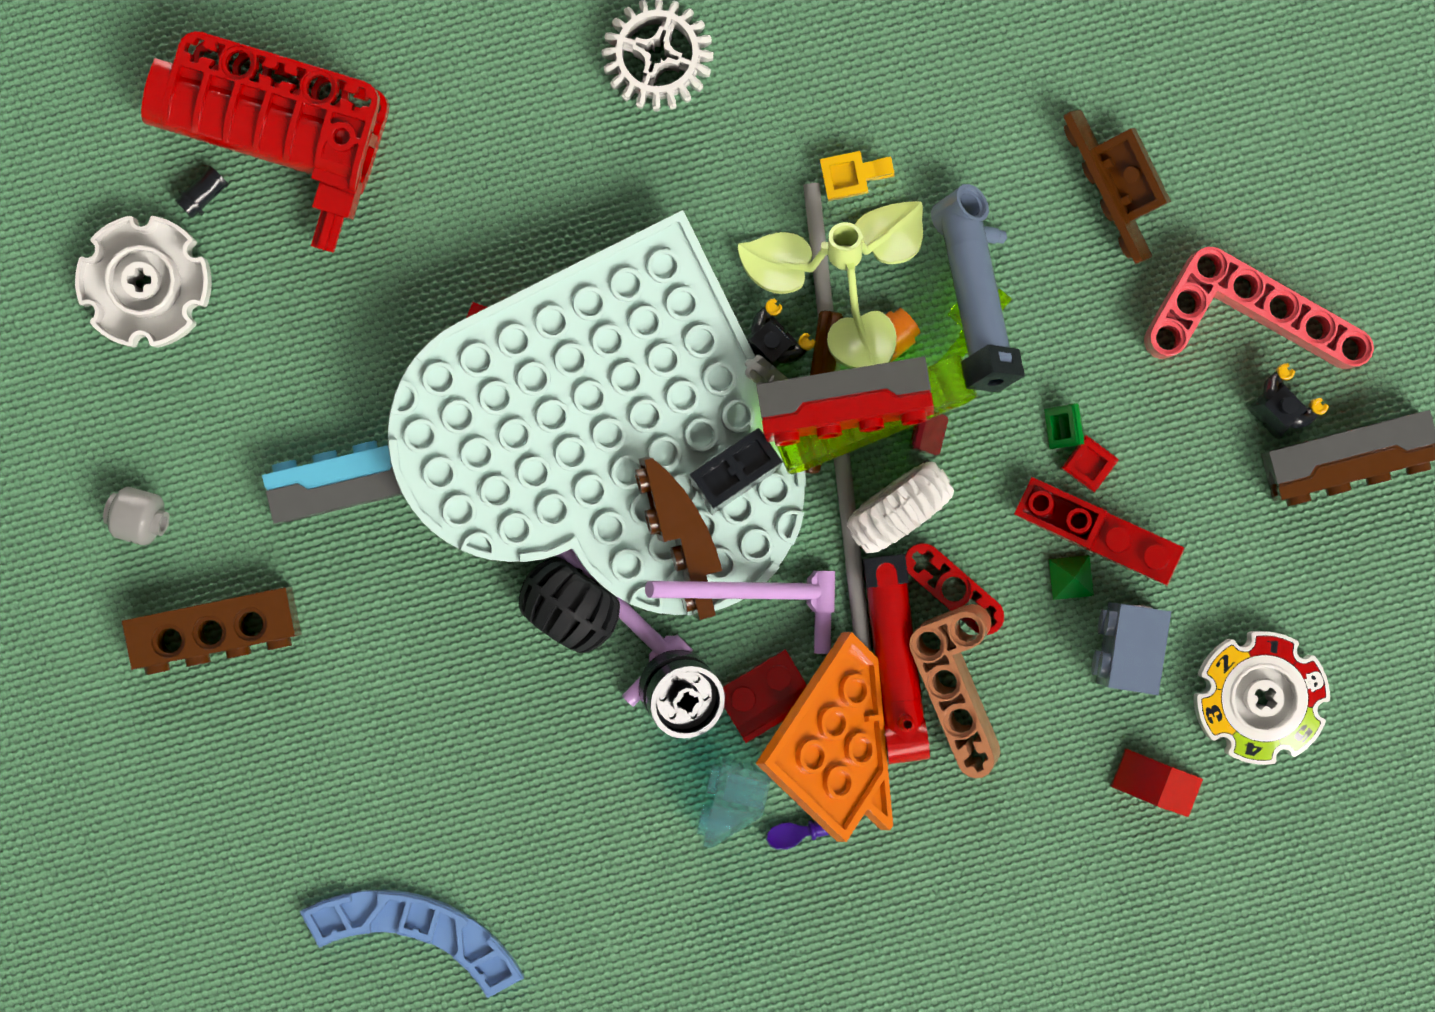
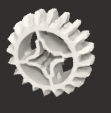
[602,0,713,111]
[847,462,954,553]

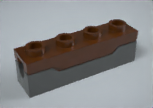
[1261,410,1435,507]

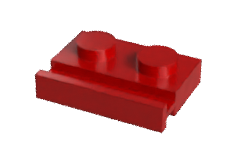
[723,649,807,743]

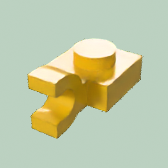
[820,151,895,202]

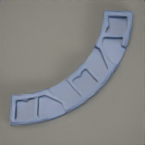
[300,890,525,998]

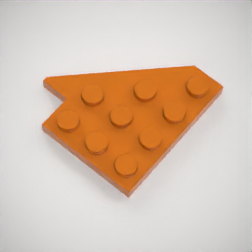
[755,632,893,842]

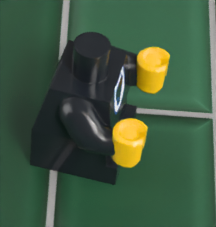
[746,298,815,368]
[1247,363,1328,438]

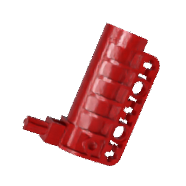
[141,31,389,253]

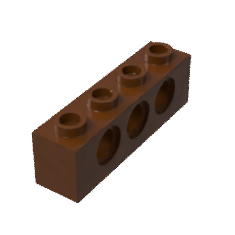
[122,587,302,675]

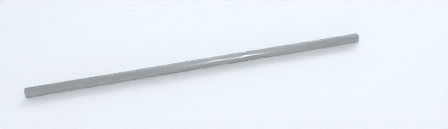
[803,183,872,652]

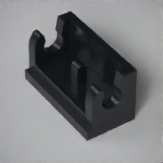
[689,428,783,515]

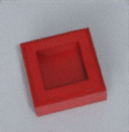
[1060,435,1119,493]

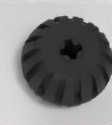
[519,557,620,653]

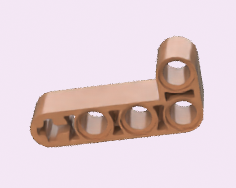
[909,604,1001,778]

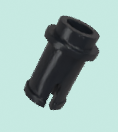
[175,166,229,218]

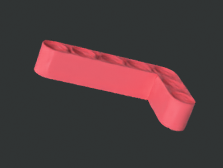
[1144,247,1374,369]

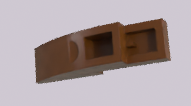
[635,457,722,620]

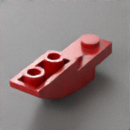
[1014,477,1185,587]

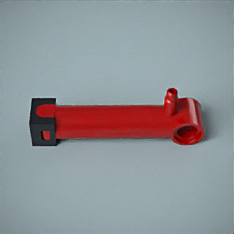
[861,554,930,765]

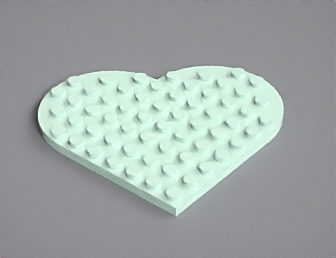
[388,210,806,615]

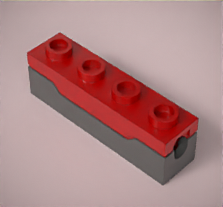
[756,356,934,446]

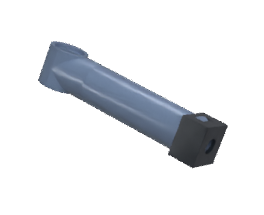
[931,184,1025,393]

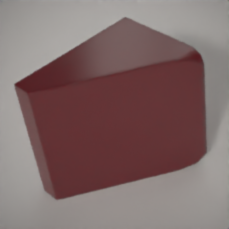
[909,411,948,456]

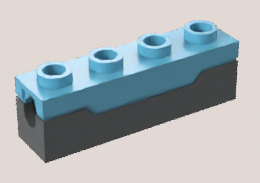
[262,441,403,524]

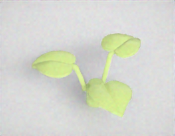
[738,201,923,369]

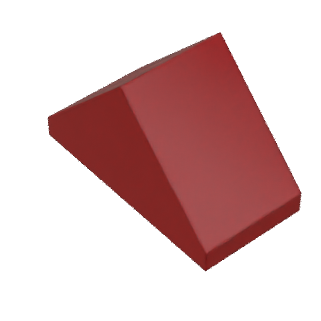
[1111,748,1203,817]

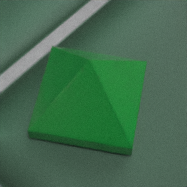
[1044,403,1084,450]
[1048,555,1094,600]

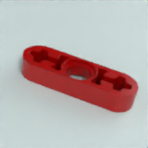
[905,543,1004,635]

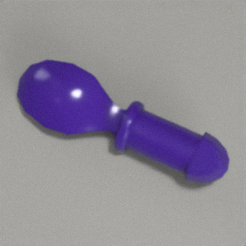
[766,820,829,850]

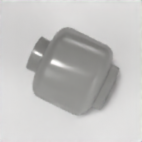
[103,487,169,545]

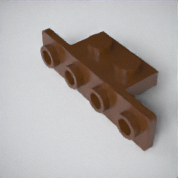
[1063,110,1171,264]

